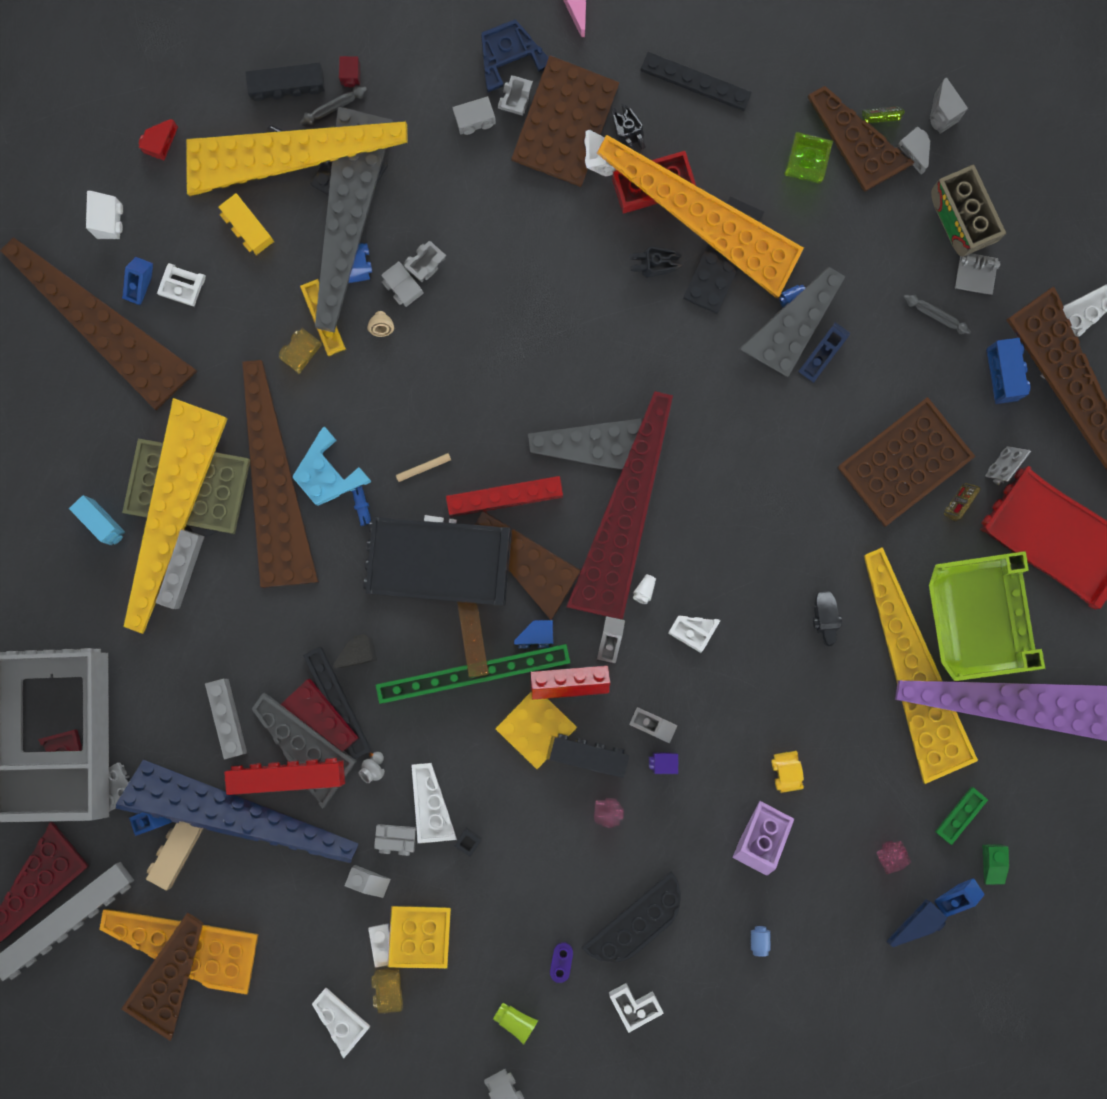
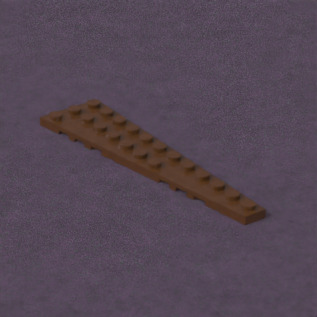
[0,237,197,410]
[1006,286,1107,470]
[242,360,319,588]

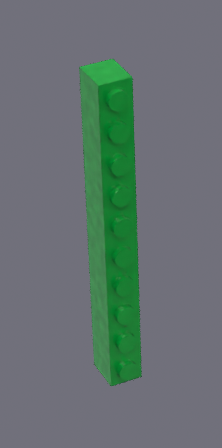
[376,644,570,704]

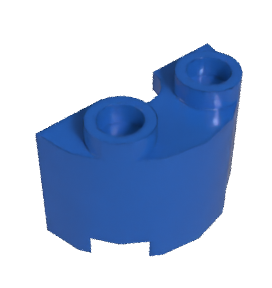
[348,243,372,283]

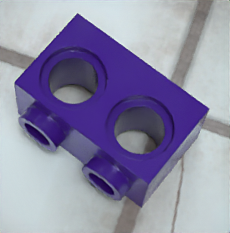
[649,752,678,774]

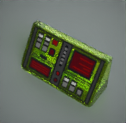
[862,106,905,123]

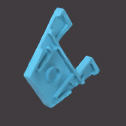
[293,427,371,506]

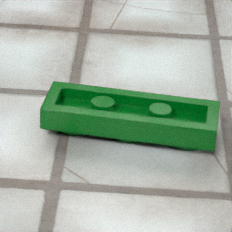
[935,787,988,845]

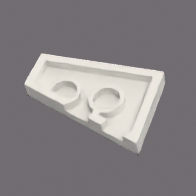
[312,988,370,1058]

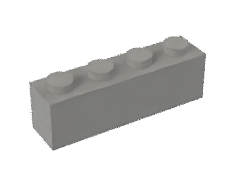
[156,530,205,609]
[205,679,247,759]

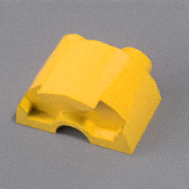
[771,751,804,793]

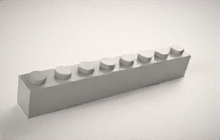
[0,862,134,981]

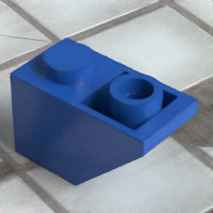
[514,620,553,648]

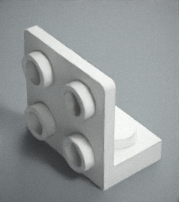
[584,130,616,176]

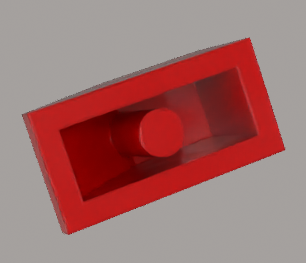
[139,119,178,161]

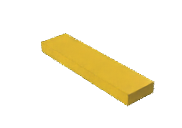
[300,279,346,356]

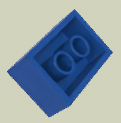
[986,338,1030,404]

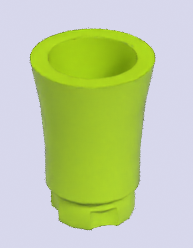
[493,1003,539,1045]

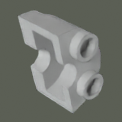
[498,75,533,116]
[403,241,446,282]
[484,1069,524,1099]

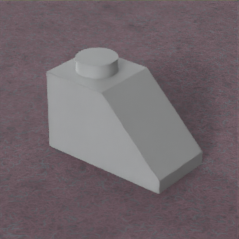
[897,127,930,174]
[597,616,625,663]
[629,707,677,743]
[345,865,391,898]

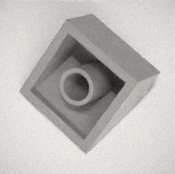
[930,78,968,134]

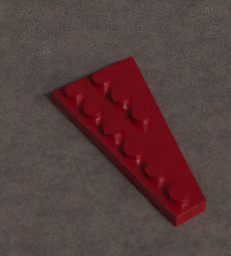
[0,822,89,943]

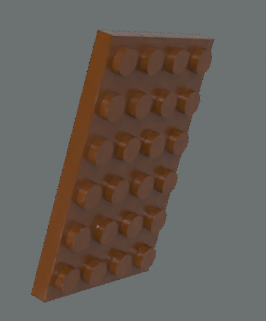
[511,55,619,187]
[837,397,976,527]

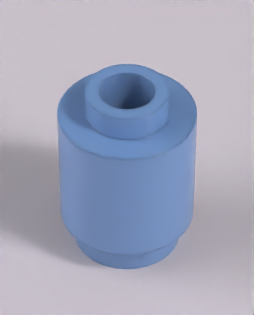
[751,926,771,956]

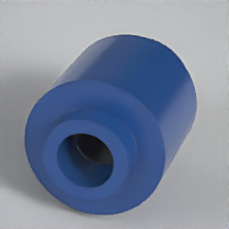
[779,285,805,307]

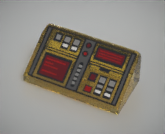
[944,483,980,522]

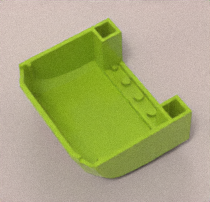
[929,551,1045,681]

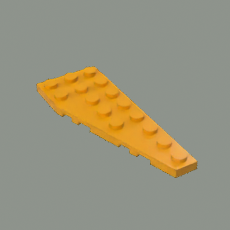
[100,909,258,994]

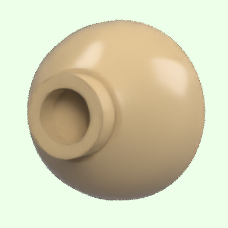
[368,311,394,337]

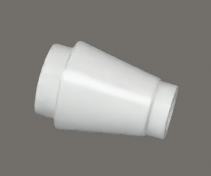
[633,574,656,604]

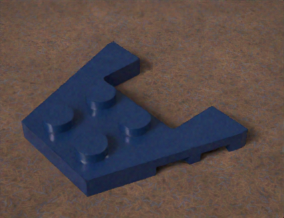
[481,19,549,92]

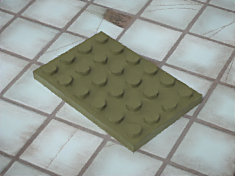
[122,438,250,534]

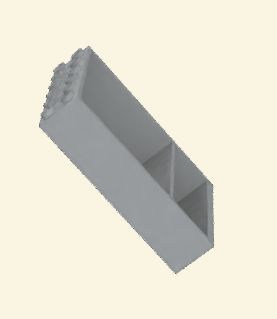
[0,648,109,822]

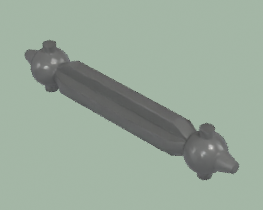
[300,86,367,125]
[904,295,971,334]

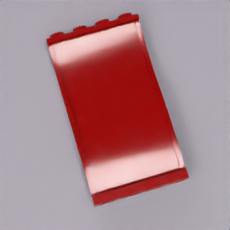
[980,466,1107,610]

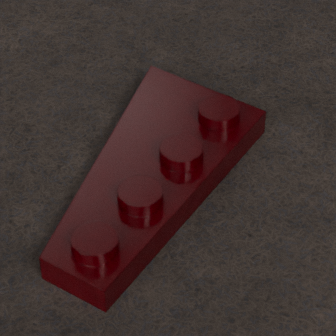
[281,679,358,751]

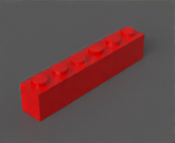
[446,476,563,517]
[224,758,345,795]

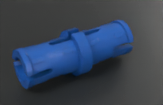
[352,486,371,526]

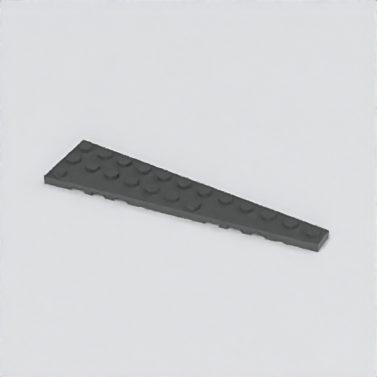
[315,106,393,333]

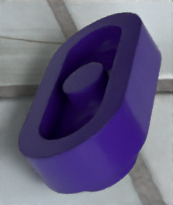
[550,942,573,983]

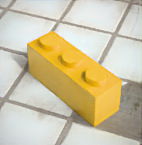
[219,193,274,255]

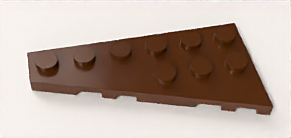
[807,86,914,192]
[475,511,581,620]
[121,912,204,1041]

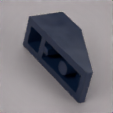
[798,322,851,383]
[886,899,948,947]

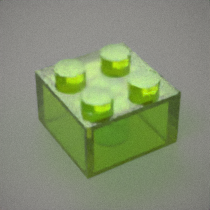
[784,132,833,184]

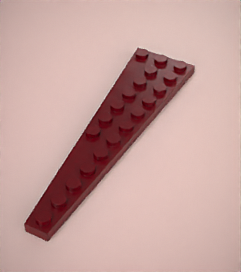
[567,391,673,620]

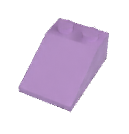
[733,801,794,876]

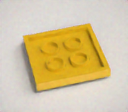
[496,692,577,769]
[388,906,451,968]

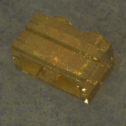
[279,328,322,374]
[371,968,403,1013]

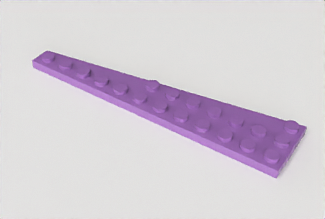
[895,680,1107,741]

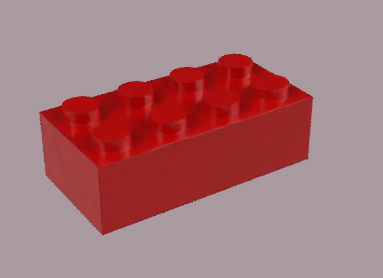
[612,151,696,214]

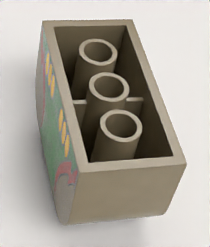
[931,164,1006,257]

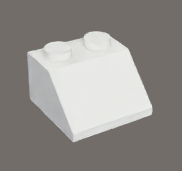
[86,191,123,239]

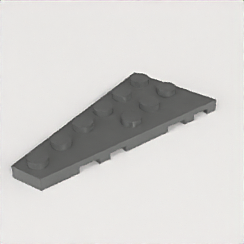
[739,267,845,377]
[528,418,642,470]

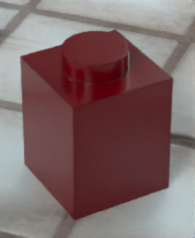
[339,56,360,88]

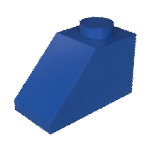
[122,257,153,305]
[129,812,172,836]
[935,878,985,917]

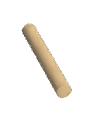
[396,453,451,482]

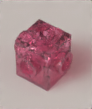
[594,798,624,828]
[877,841,911,874]

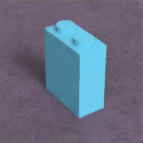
[69,495,125,545]

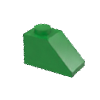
[982,844,1009,885]

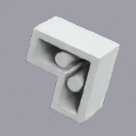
[609,983,664,1033]

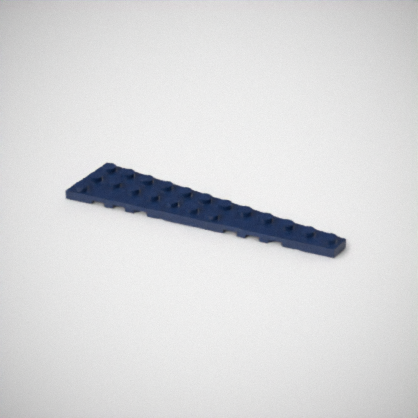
[116,760,359,863]

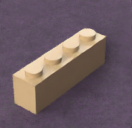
[146,821,204,891]

